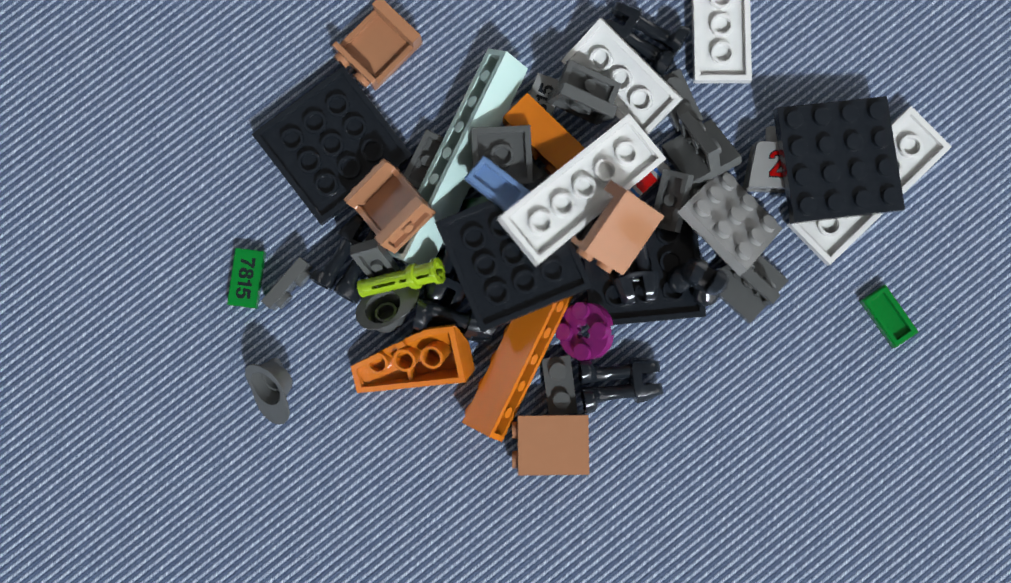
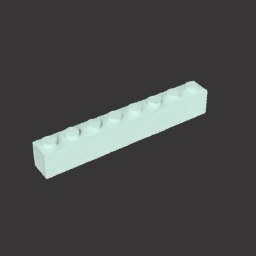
[388,48,528,265]

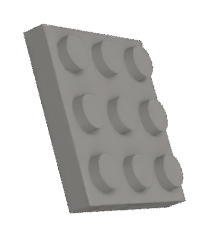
[677,171,783,276]

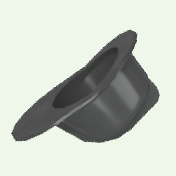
[355,287,420,333]
[245,358,293,425]

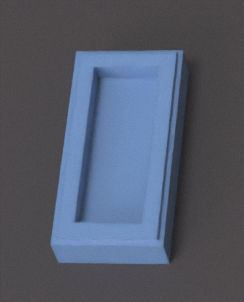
[465,155,530,212]

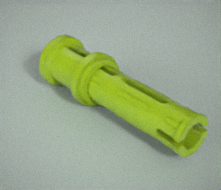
[357,257,446,298]

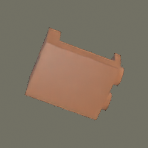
[332,0,423,91]
[344,159,436,254]
[570,180,664,275]
[512,414,589,476]

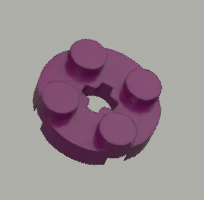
[555,302,614,361]

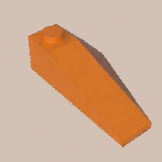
[350,324,475,393]

